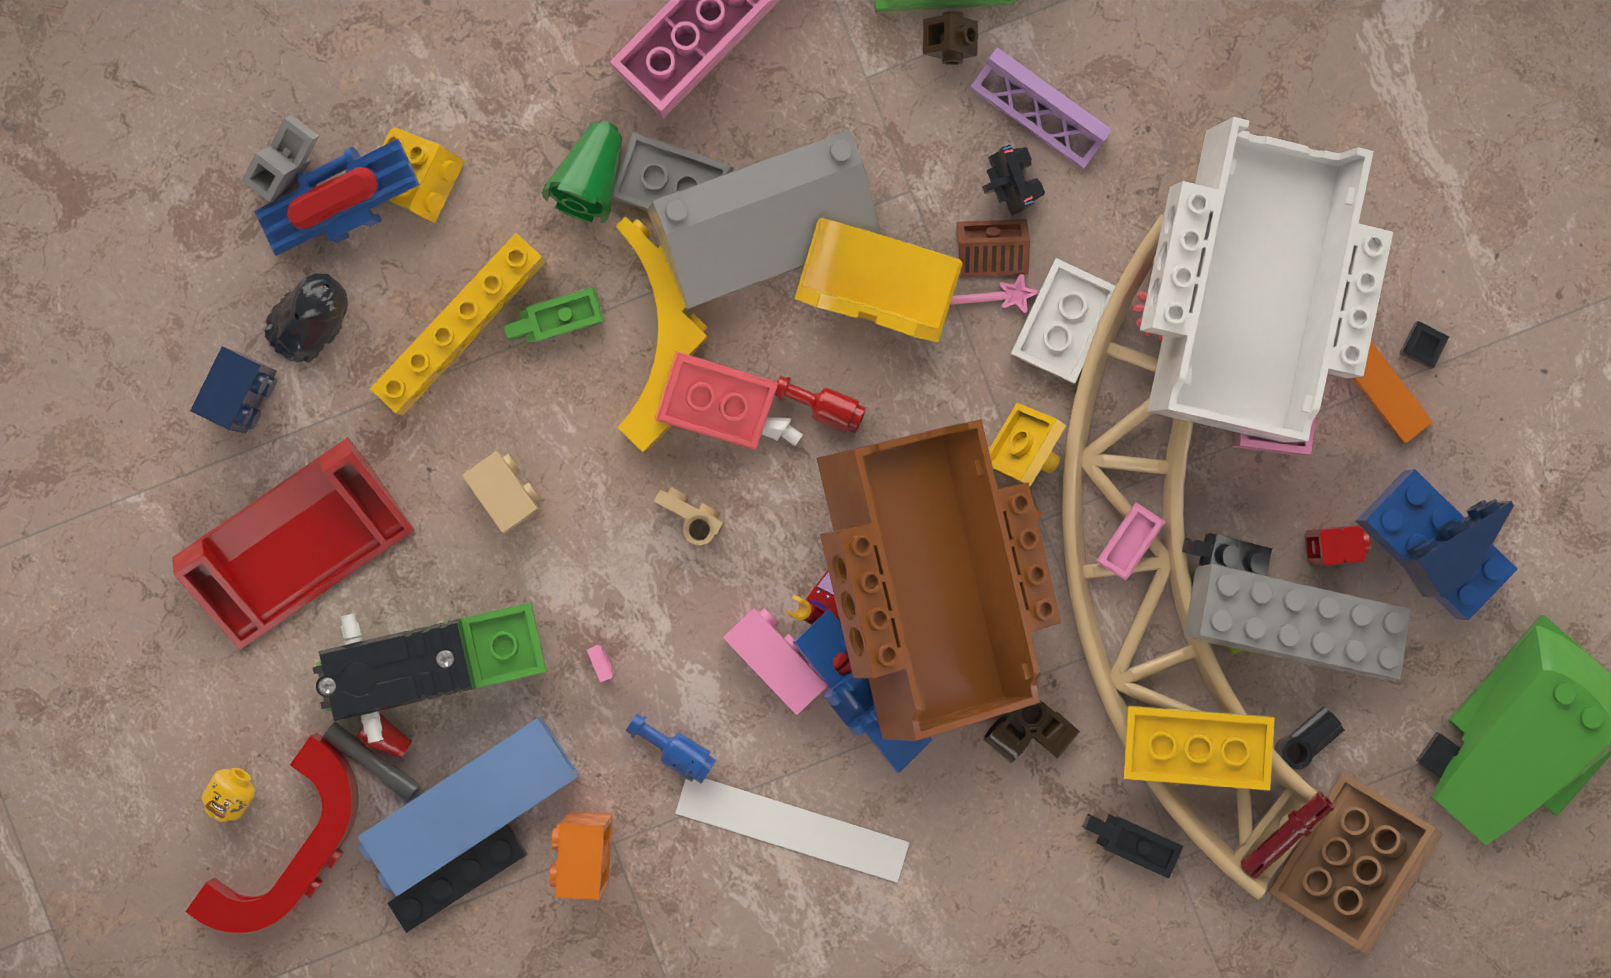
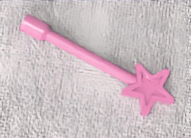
[950,274,1038,314]

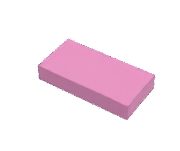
[1096,502,1166,581]

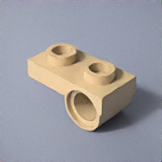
[654,487,724,546]

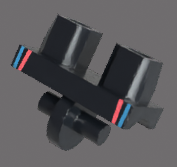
[982,144,1045,216]

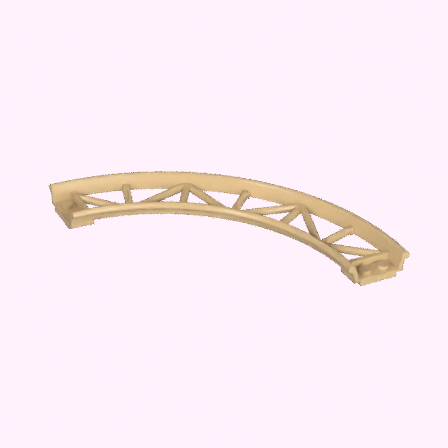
[1062,214,1317,900]

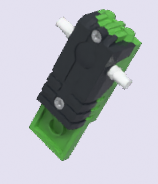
[312,602,548,743]

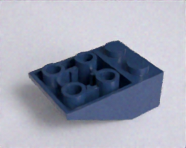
[1399,499,1514,598]

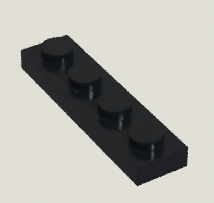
[387,824,527,933]

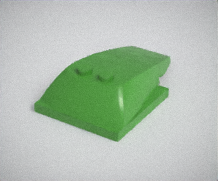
[1431,615,1611,845]

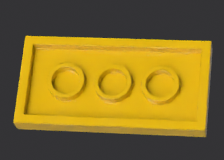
[1124,706,1275,790]

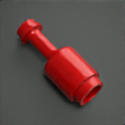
[774,376,867,434]

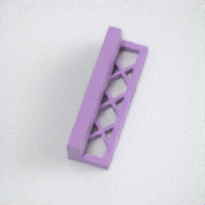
[970,47,1112,170]

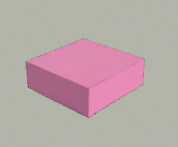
[587,644,615,683]

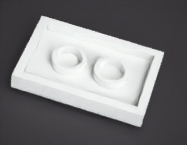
[1010,258,1115,385]

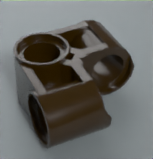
[983,700,1080,763]

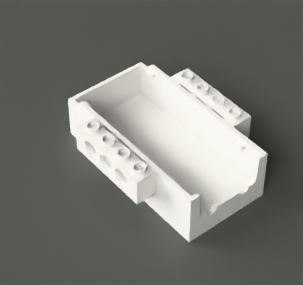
[1140,117,1393,443]

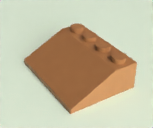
[1269,773,1443,955]

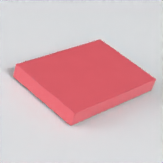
[654,351,778,450]

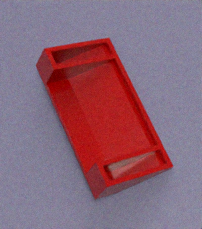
[172,437,414,650]

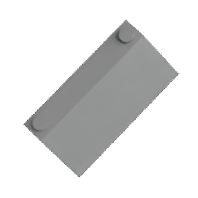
[647,130,881,309]

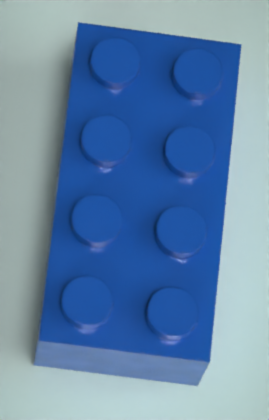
[1356,469,1518,620]

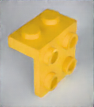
[382,128,465,224]

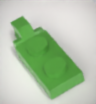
[503,287,605,343]

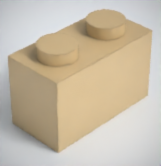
[462,450,541,534]

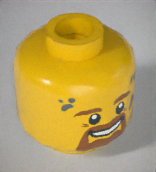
[201,768,256,822]

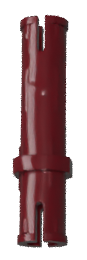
[1241,791,1335,879]

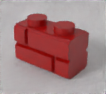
[1304,525,1370,565]

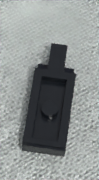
[1182,533,1273,576]
[1082,814,1184,878]

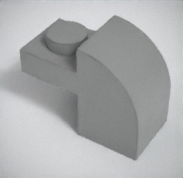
[241,115,320,202]

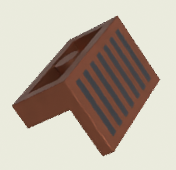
[956,219,1030,277]

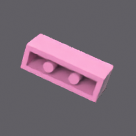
[723,607,827,715]

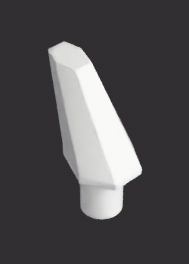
[762,417,803,446]

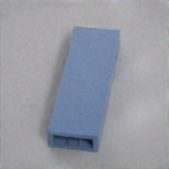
[358,716,580,897]

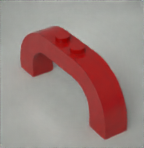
[185,733,359,933]

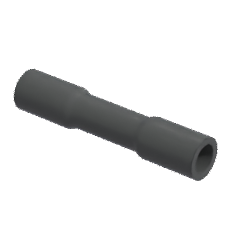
[322,721,420,802]

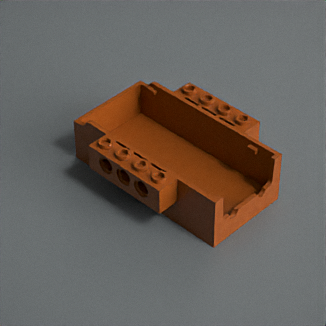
[816,419,1061,741]

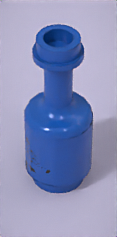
[626,713,716,784]

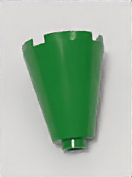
[541,121,622,223]

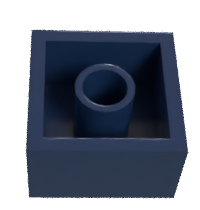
[190,346,277,434]

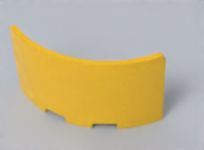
[794,218,962,343]

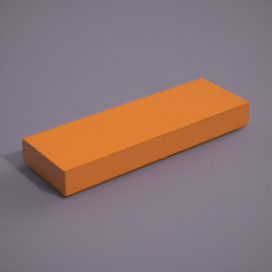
[1352,341,1433,444]

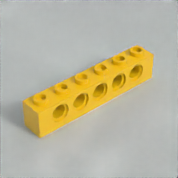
[370,233,546,416]

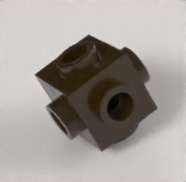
[923,11,978,65]

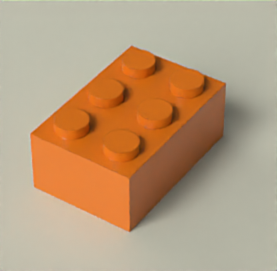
[549,811,613,900]

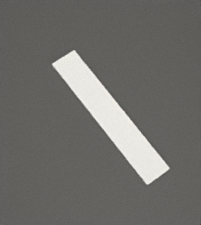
[675,778,910,883]

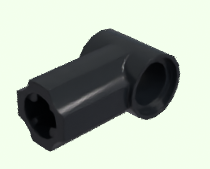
[1274,706,1345,769]

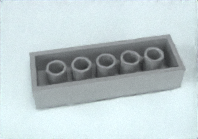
[1184,564,1411,681]

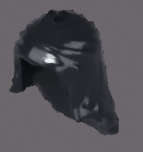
[264,273,348,363]

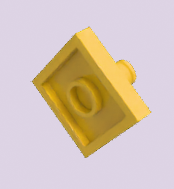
[989,403,1066,486]

